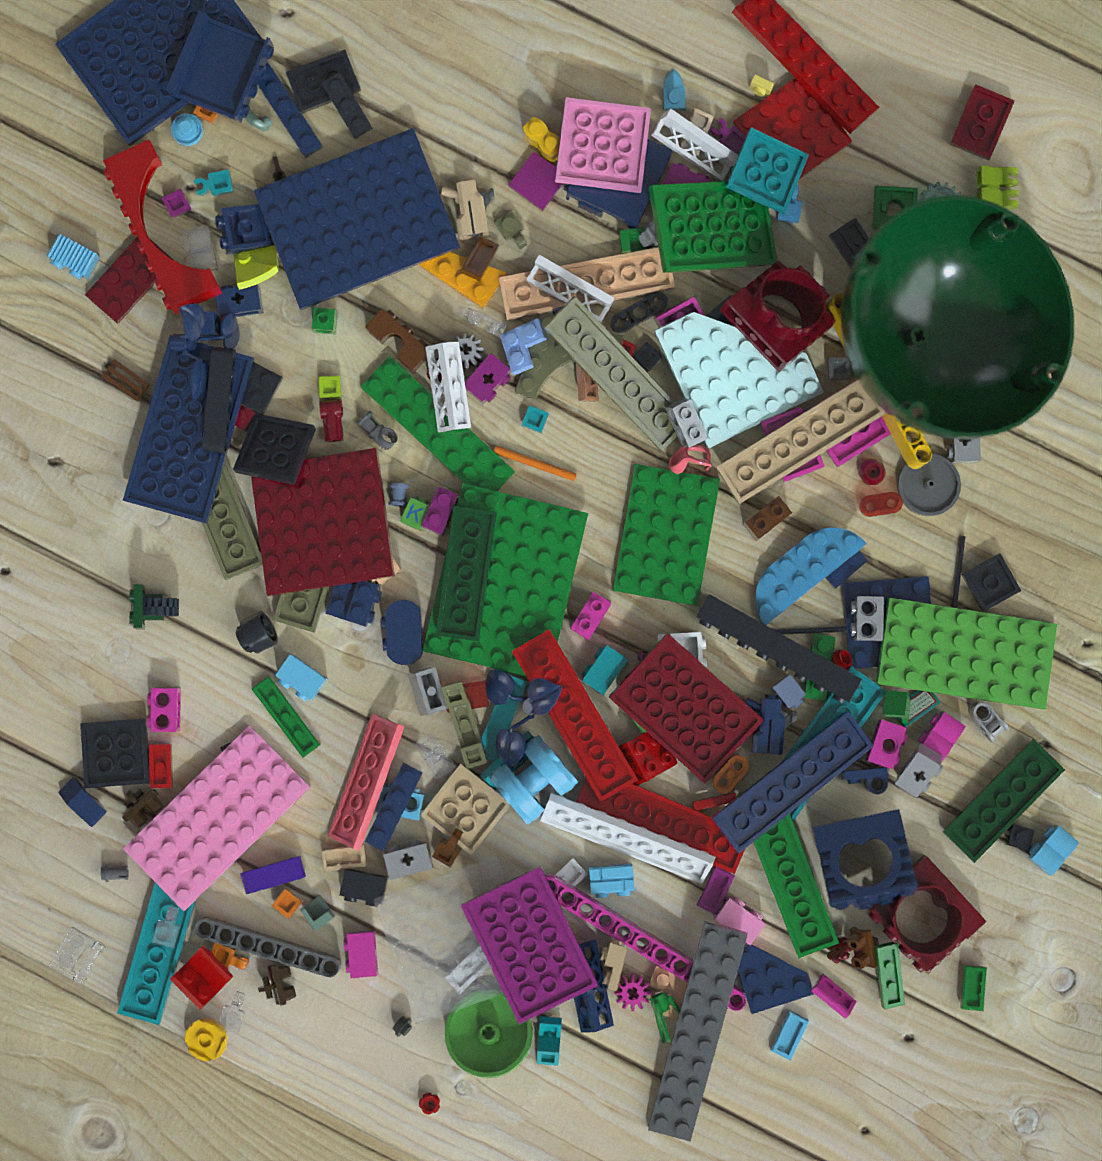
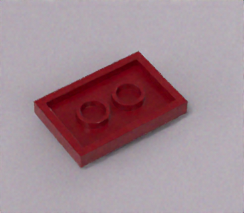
[950,84,1015,161]

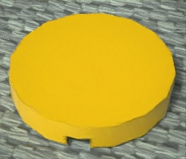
[184,1018,228,1061]

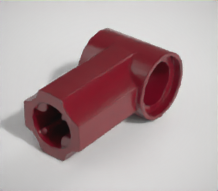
[319,399,344,442]

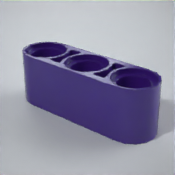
[240,856,306,895]

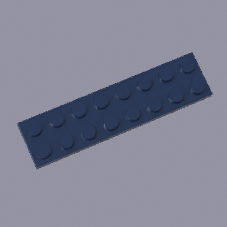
[711,711,874,853]

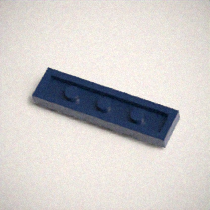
[364,763,423,851]

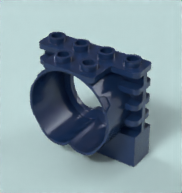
[813,809,918,910]

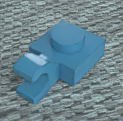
[777,184,803,224]

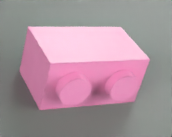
[713,896,765,946]

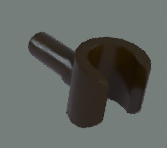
[272,156,286,182]

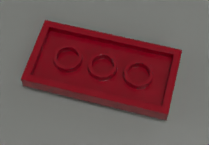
[85,236,174,324]

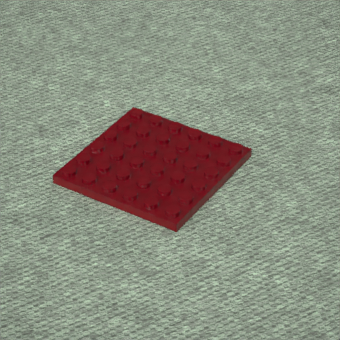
[251,448,395,596]

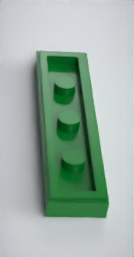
[252,676,321,758]

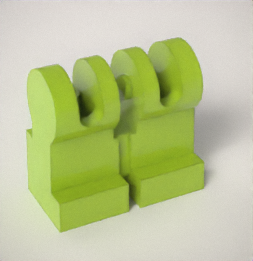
[976,165,1019,210]

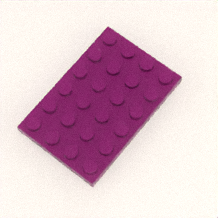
[461,866,598,1024]

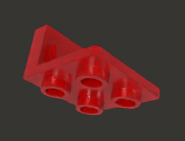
[619,732,678,786]
[170,946,233,1010]

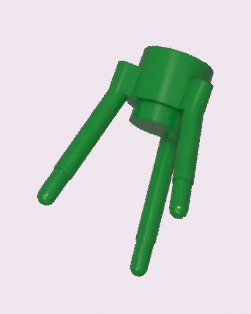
[649,992,680,1044]

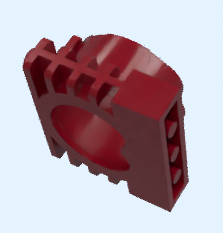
[720,261,836,373]
[868,855,987,974]

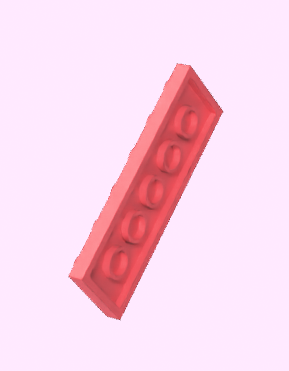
[328,714,405,850]

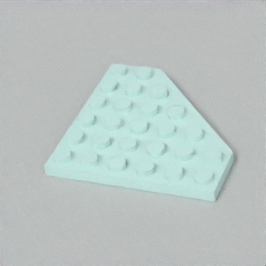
[654,312,824,448]

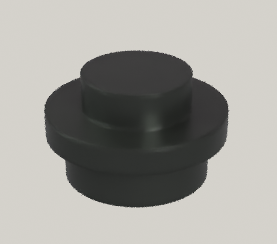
[392,1016,412,1037]

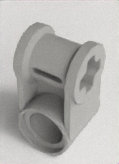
[969,702,1009,743]

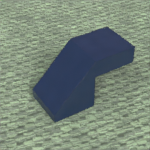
[58,777,107,827]

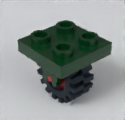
[129,584,179,630]

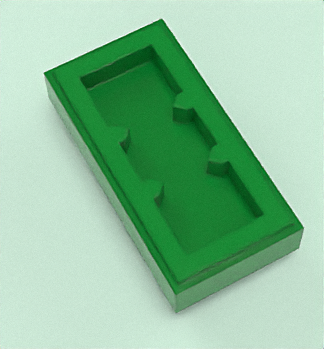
[960,965,987,1011]

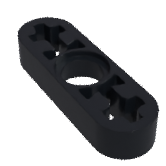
[611,292,668,334]

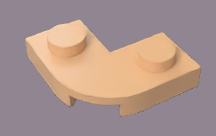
[649,965,688,1020]

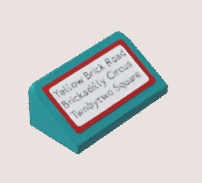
[897,690,941,727]

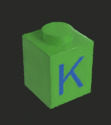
[400,496,430,531]

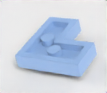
[500,318,547,375]

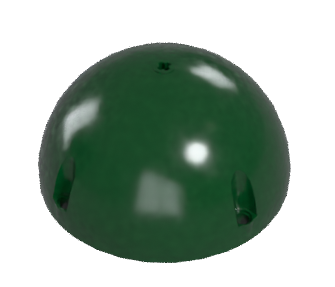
[841,195,1075,439]

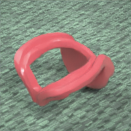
[669,444,712,474]

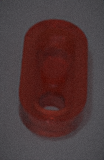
[859,492,903,517]

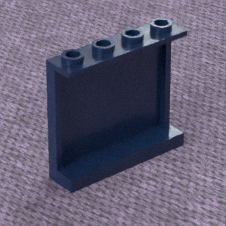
[166,11,274,123]
[564,139,673,229]

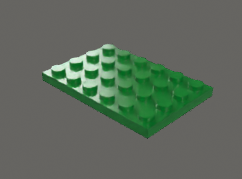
[648,181,778,273]
[613,464,720,606]

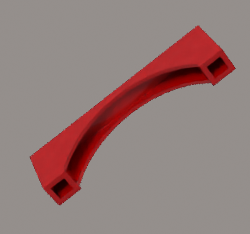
[103,139,222,315]

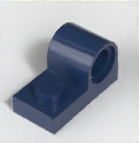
[841,767,888,795]

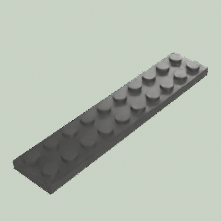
[648,921,748,1141]

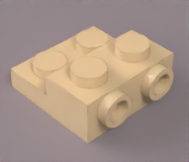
[600,939,627,991]

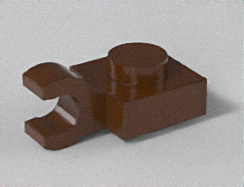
[432,828,463,868]

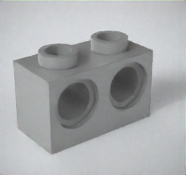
[665,398,708,448]
[850,596,884,641]

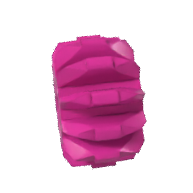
[614,973,651,1011]

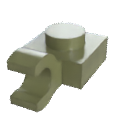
[494,210,527,250]

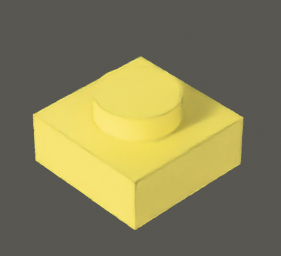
[750,75,774,97]

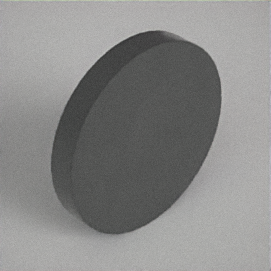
[897,454,961,516]

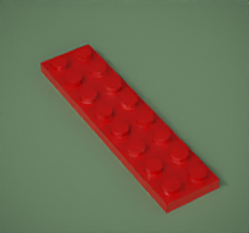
[732,0,880,134]
[512,629,638,802]
[576,778,745,874]

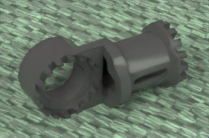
[356,411,398,450]

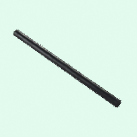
[952,536,966,608]
[775,626,846,635]

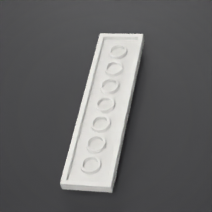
[540,793,715,884]

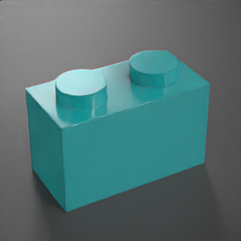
[581,645,628,695]

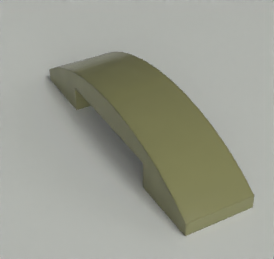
[441,681,487,769]

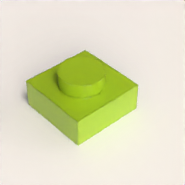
[319,376,342,399]

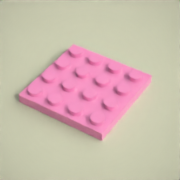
[555,97,651,193]

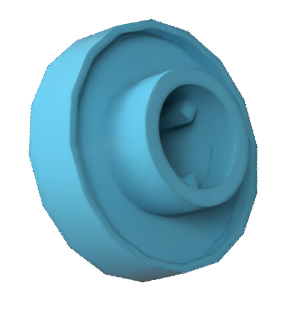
[171,114,203,146]

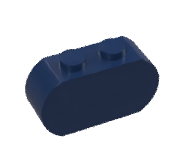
[382,600,423,665]

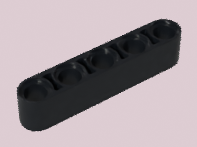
[202,347,236,454]

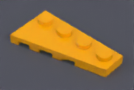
[418,252,507,309]

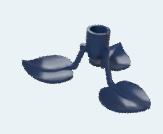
[170,304,240,400]
[486,669,562,768]

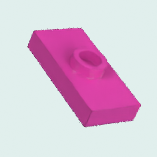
[811,974,857,1019]

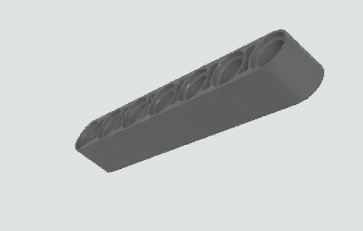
[194,917,341,977]

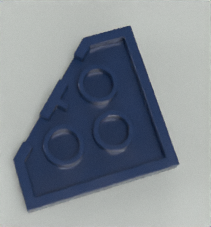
[738,944,814,1014]

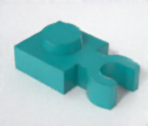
[194,169,234,196]

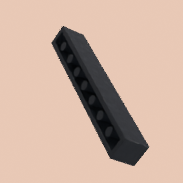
[696,594,862,704]

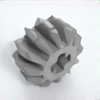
[450,332,484,369]

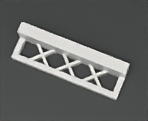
[651,109,738,182]
[526,255,614,323]
[426,342,471,432]

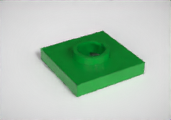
[872,186,918,230]

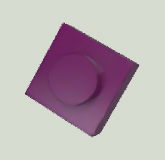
[162,189,191,219]

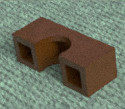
[365,308,429,374]

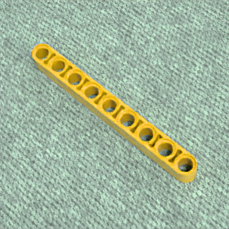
[825,293,932,469]

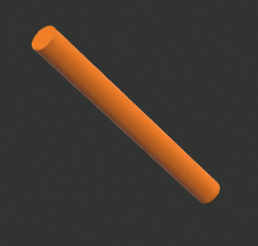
[494,445,577,481]

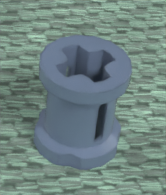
[388,483,409,507]

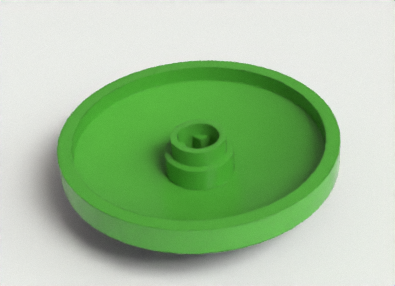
[445,989,533,1079]

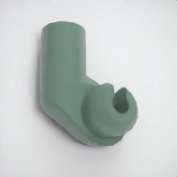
[245,109,273,131]

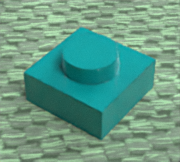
[521,405,549,434]

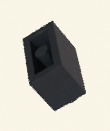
[339,869,389,907]

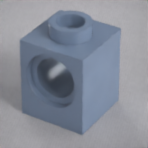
[771,674,806,709]

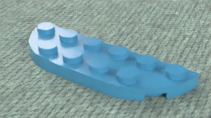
[755,528,867,625]

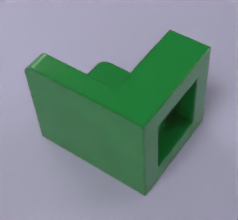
[619,228,647,254]
[883,691,911,724]

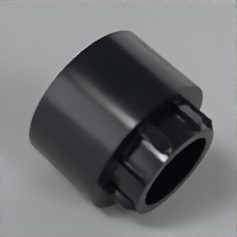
[236,611,278,654]

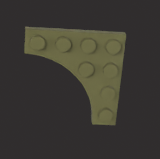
[515,312,624,400]

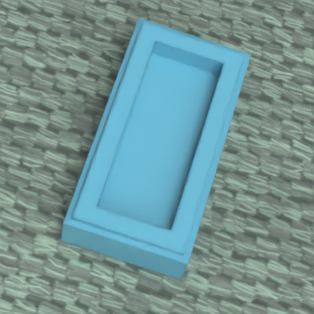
[770,1011,809,1061]

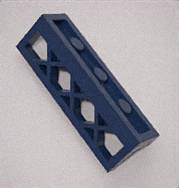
[574,940,614,1033]

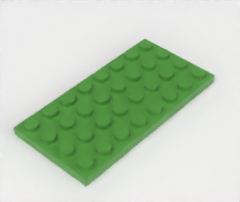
[876,598,1057,710]

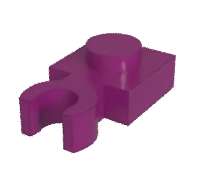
[710,118,746,154]

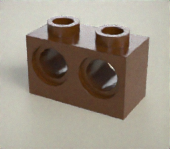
[743,496,792,541]

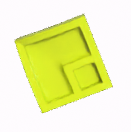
[234,245,279,289]

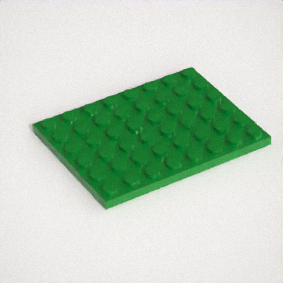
[423,483,589,676]

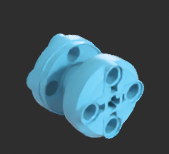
[489,735,578,824]

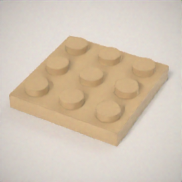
[421,764,510,856]

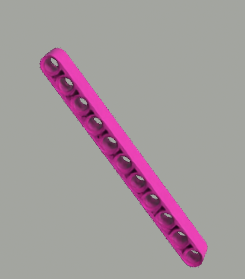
[545,873,746,1011]

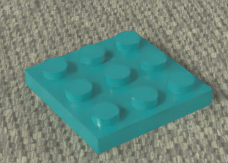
[726,127,809,214]

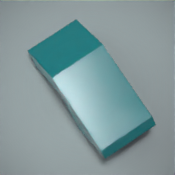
[537,1016,562,1066]

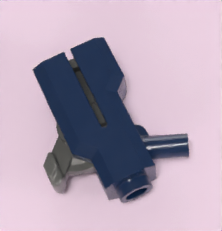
[745,694,797,755]

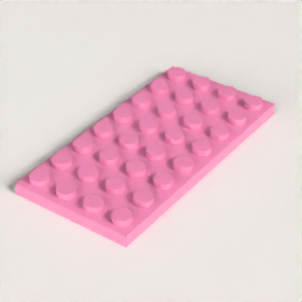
[123,725,310,911]

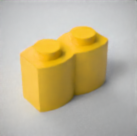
[523,116,560,163]

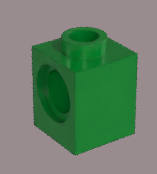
[312,307,338,335]

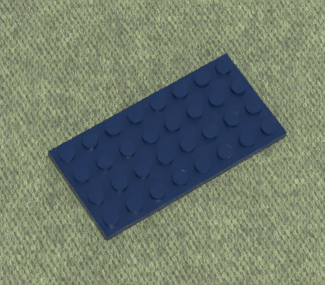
[123,335,254,524]

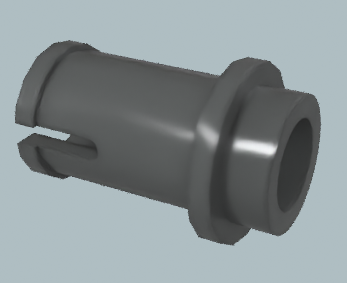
[101,865,129,882]

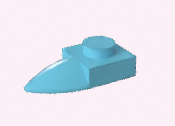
[663,68,686,111]

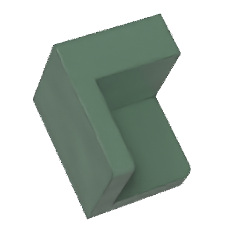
[300,896,335,931]

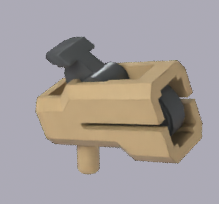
[441,178,495,240]

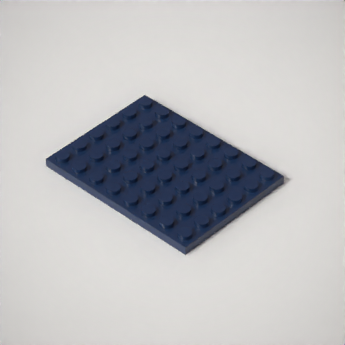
[55,0,262,146]
[254,128,460,310]

